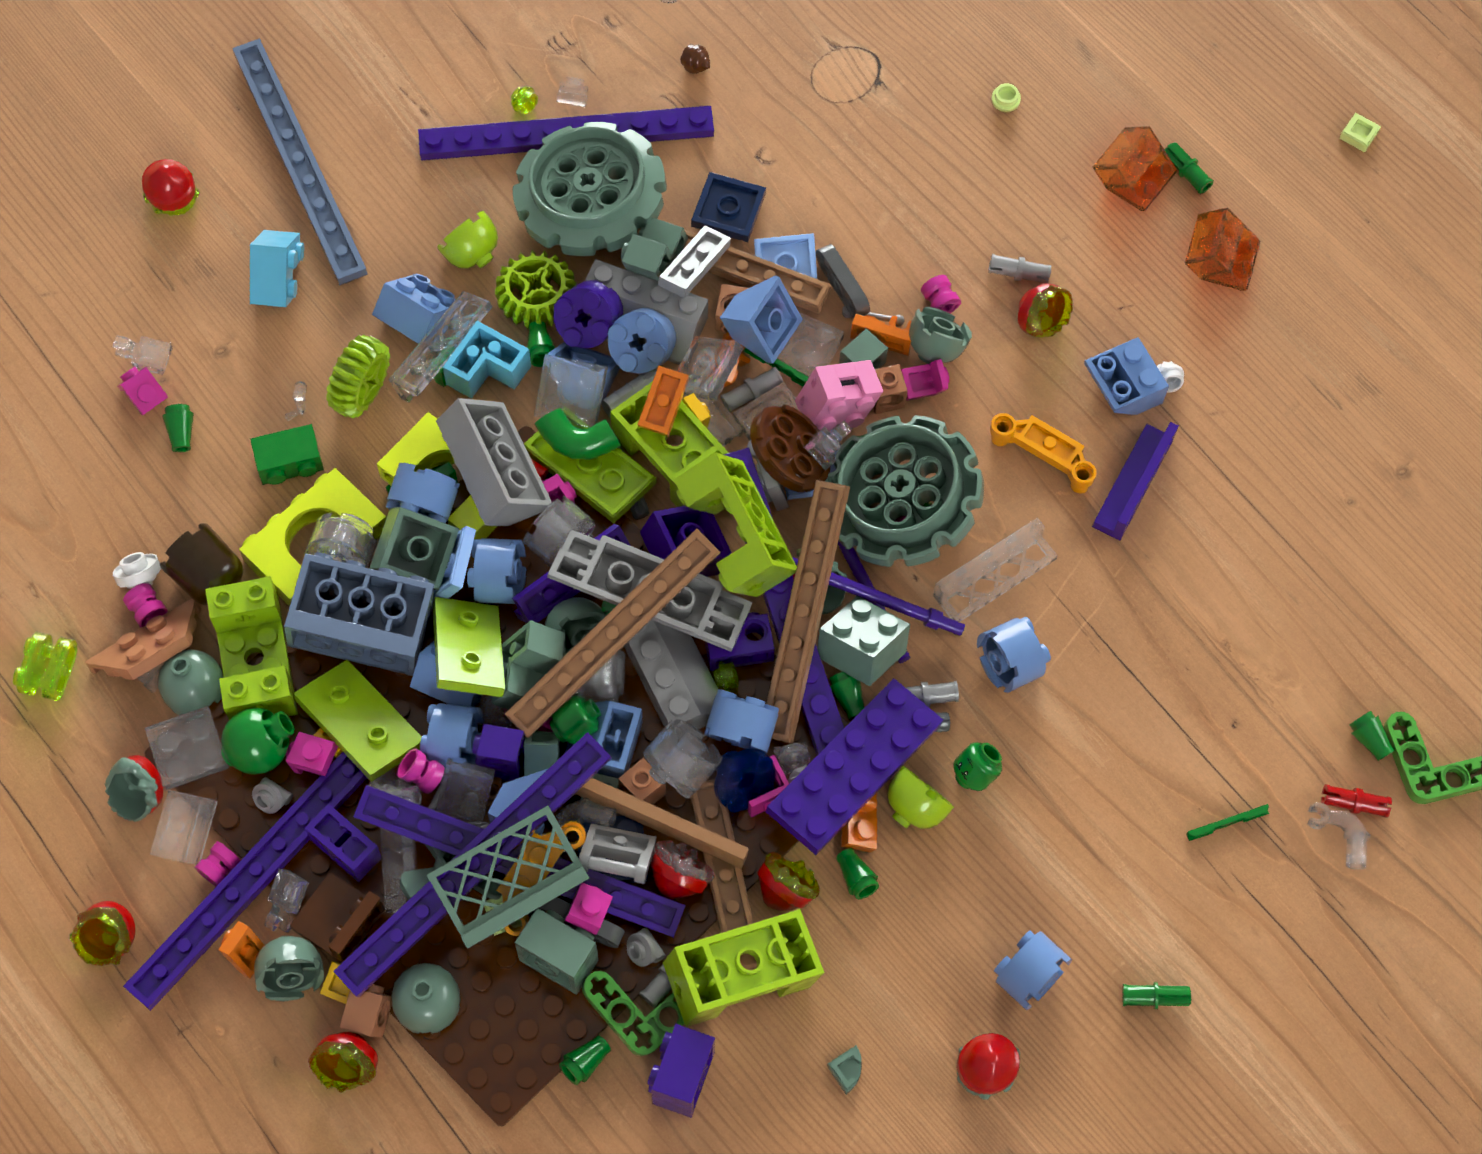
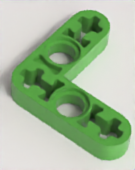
[1384,712,1482,804]
[582,971,684,1056]

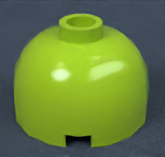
[437,211,498,269]
[887,766,954,829]

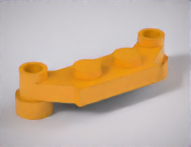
[990,413,1097,494]
[496,821,586,936]

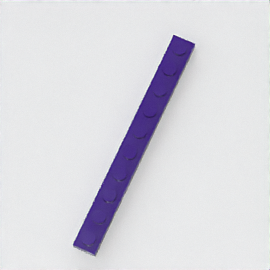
[418,106,714,161]
[723,447,844,755]
[333,732,612,997]
[123,752,367,1011]
[354,785,686,938]

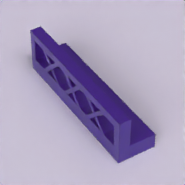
[1092,422,1179,541]
[512,524,631,623]

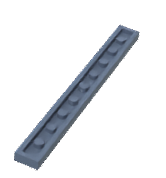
[232,38,368,285]

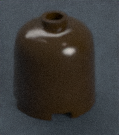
[160,523,244,605]

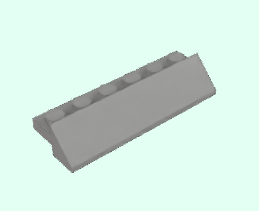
[547,529,753,652]

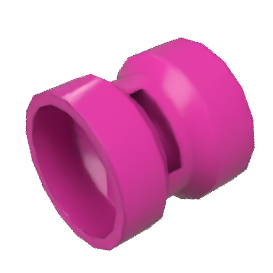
[921,275,961,313]
[123,583,168,628]
[397,748,445,794]
[194,841,241,887]

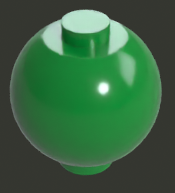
[221,708,294,774]

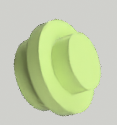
[991,83,1021,112]

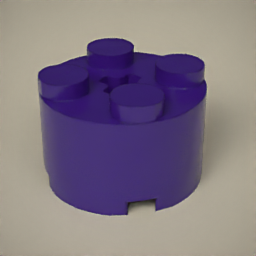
[554,280,623,348]

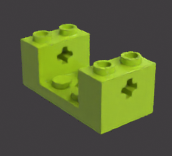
[610,381,729,507]
[674,452,797,597]
[205,576,298,720]
[663,909,825,1027]

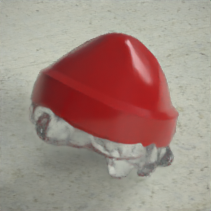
[651,840,715,900]

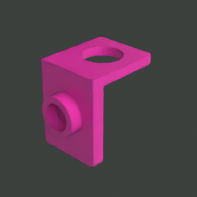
[748,755,789,817]

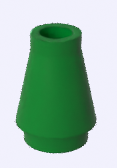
[527,321,555,367]
[162,404,194,452]
[829,672,865,720]
[1349,711,1394,761]
[836,848,879,900]
[559,1035,611,1085]

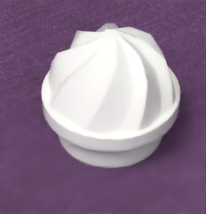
[1157,361,1184,393]

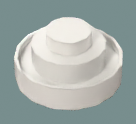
[113,552,161,589]

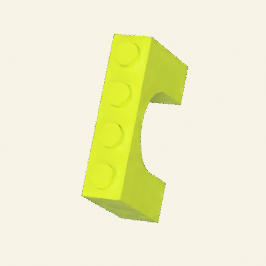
[377,412,497,539]
[239,468,387,607]

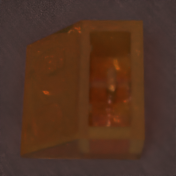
[1093,126,1177,211]
[1185,207,1261,291]

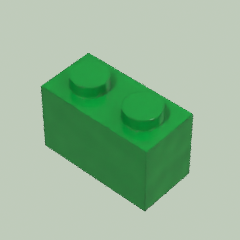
[250,424,324,485]

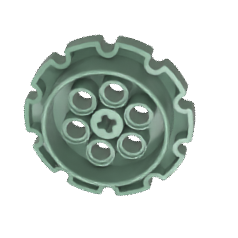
[513,122,667,256]
[825,415,984,567]

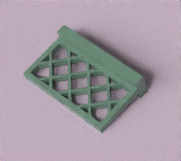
[427,805,589,949]

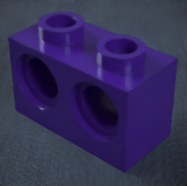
[705,612,775,671]
[472,724,525,782]
[305,804,382,882]

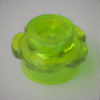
[511,86,538,114]
[714,661,739,692]

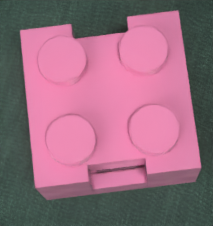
[795,360,883,432]

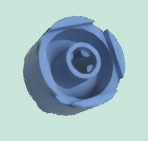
[608,308,676,374]
[386,463,460,524]
[467,538,526,604]
[977,617,1051,693]
[704,689,779,753]
[420,703,484,774]
[994,930,1072,1010]

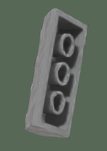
[585,259,708,367]
[436,398,554,526]
[624,620,718,741]

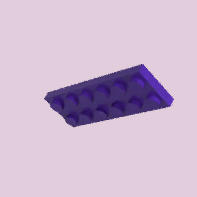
[765,678,943,855]

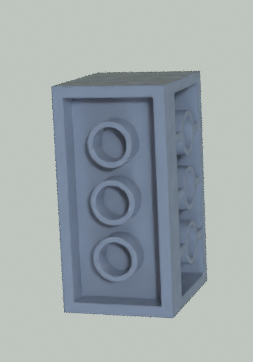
[284,552,434,676]

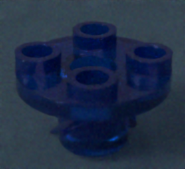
[714,748,776,813]

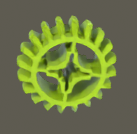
[495,250,577,329]
[326,335,390,418]

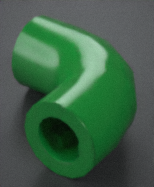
[535,408,621,460]

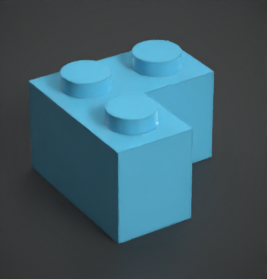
[250,230,305,307]
[443,321,531,399]

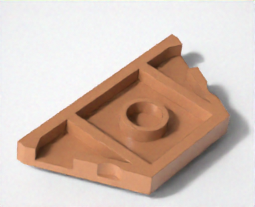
[85,598,201,680]

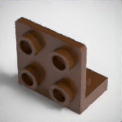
[290,873,385,963]

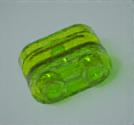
[13,632,77,701]

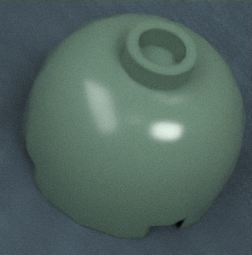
[909,307,972,364]
[545,597,606,654]
[158,649,224,717]
[254,936,324,1001]
[391,963,461,1034]

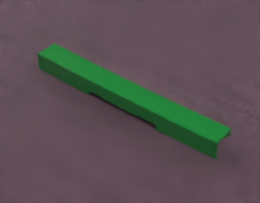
[744,348,809,387]
[1186,804,1269,841]

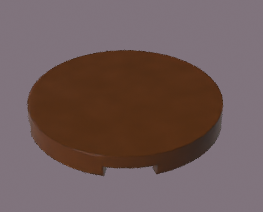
[750,405,831,492]

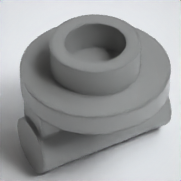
[252,777,293,814]
[627,927,666,967]

